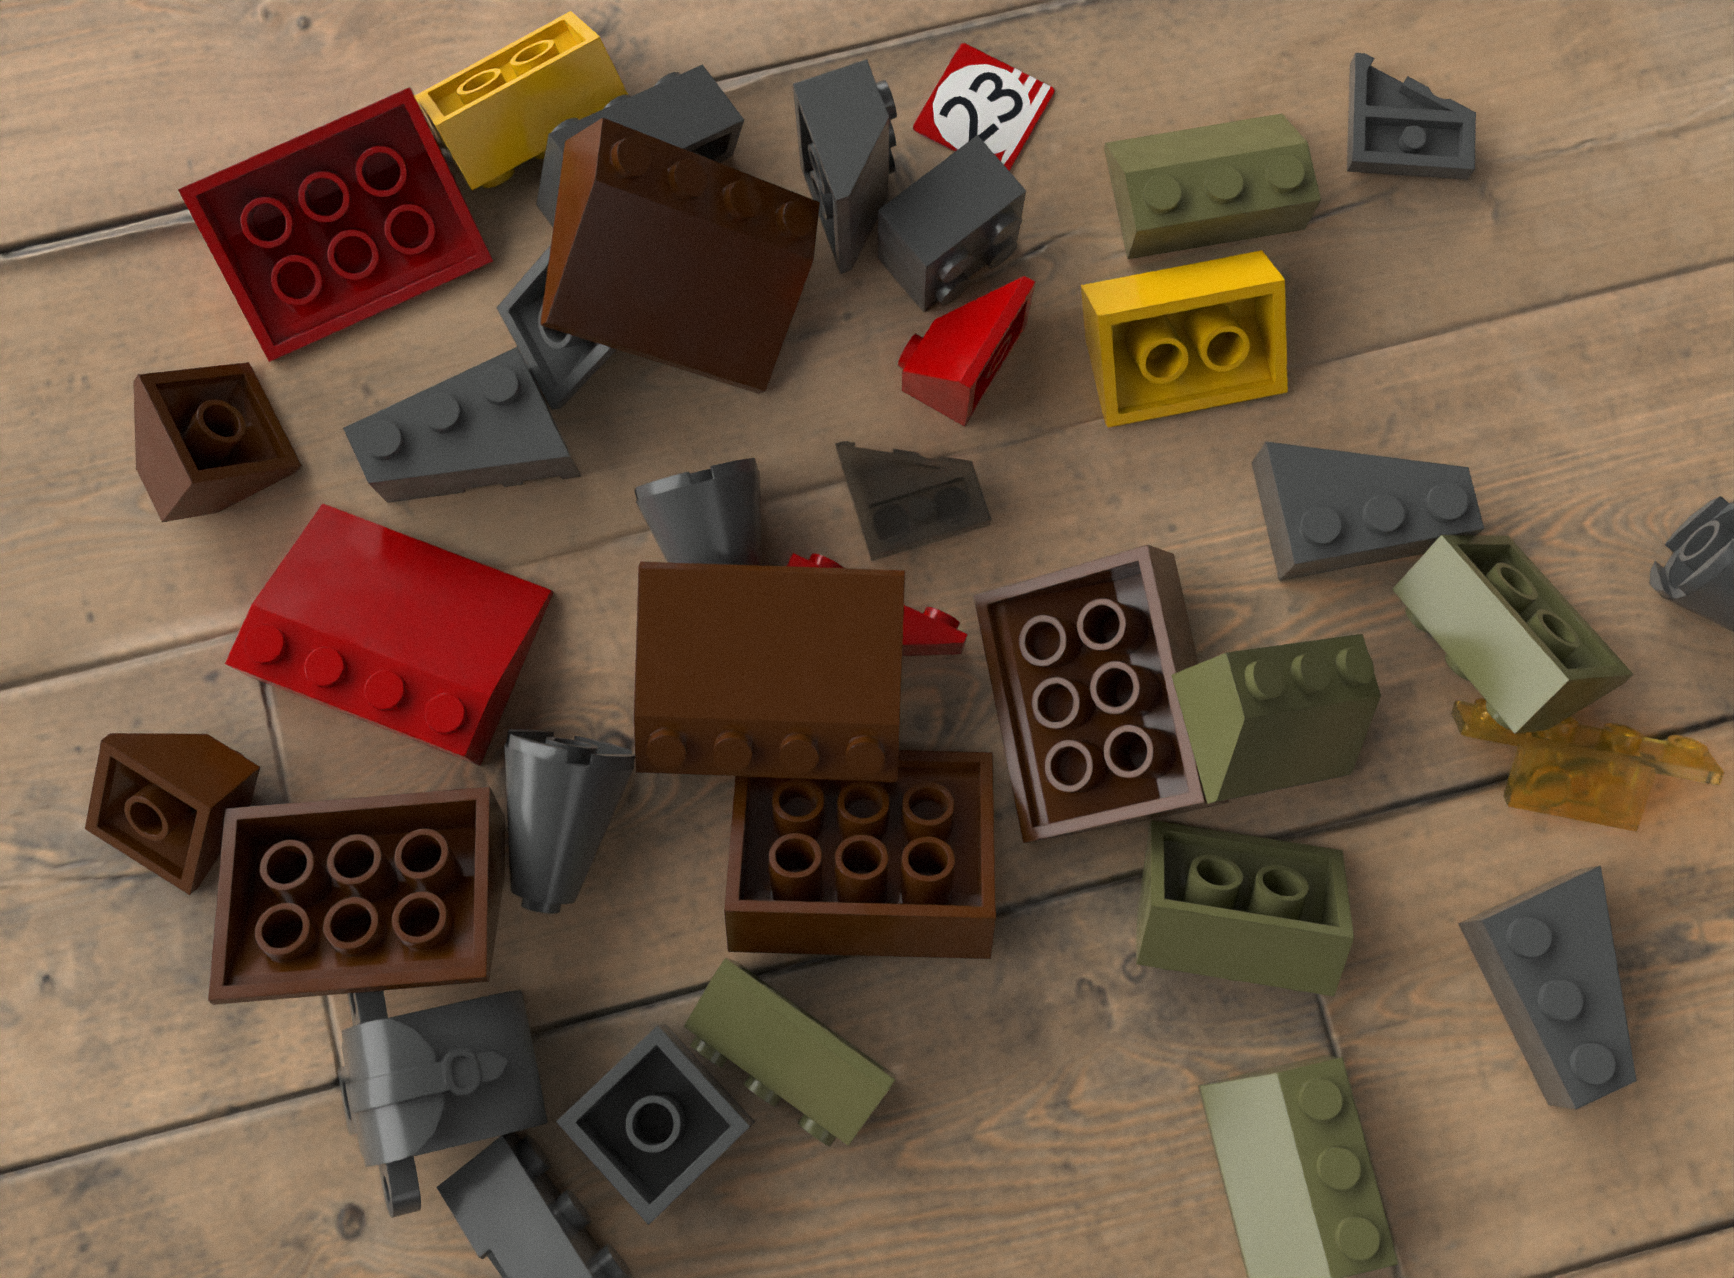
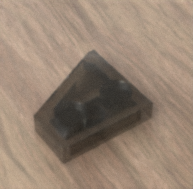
[835,441,991,561]

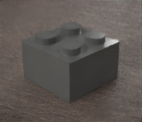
[878,135,1026,312]
[556,1024,755,1225]

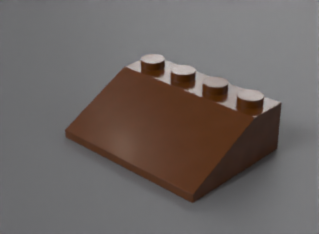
[540,118,820,394]
[973,545,1229,843]
[634,561,905,782]
[724,750,996,959]
[208,787,505,1005]

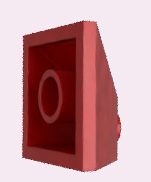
[898,276,1036,427]

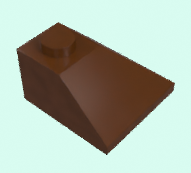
[133,362,302,522]
[85,733,260,895]

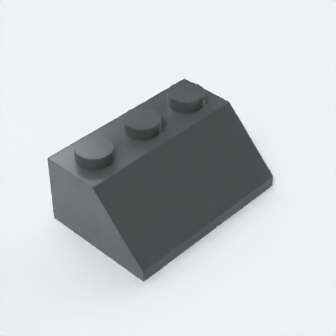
[793,59,897,274]

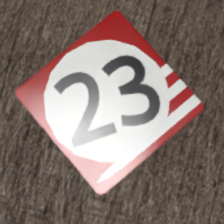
[913,43,1055,171]

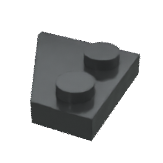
[1347,53,1476,180]

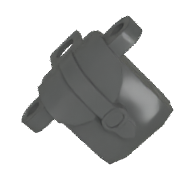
[338,990,548,1218]

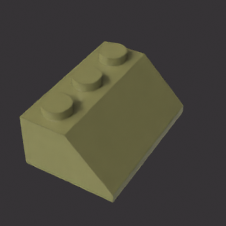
[1104,113,1321,259]
[1392,535,1634,734]
[1171,634,1381,804]
[1136,820,1354,996]
[684,958,895,1147]
[1198,1055,1398,1278]

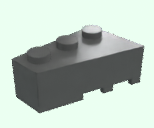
[536,64,744,227]
[343,347,581,503]
[1251,442,1484,581]
[1458,865,1637,1109]
[436,1132,632,1278]

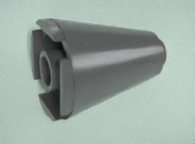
[634,458,763,566]
[1649,496,1734,632]
[504,729,635,914]

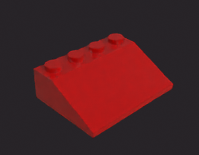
[178,87,493,362]
[225,503,554,766]

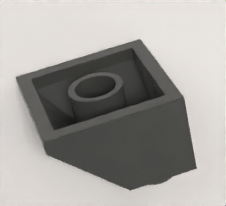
[496,245,617,410]

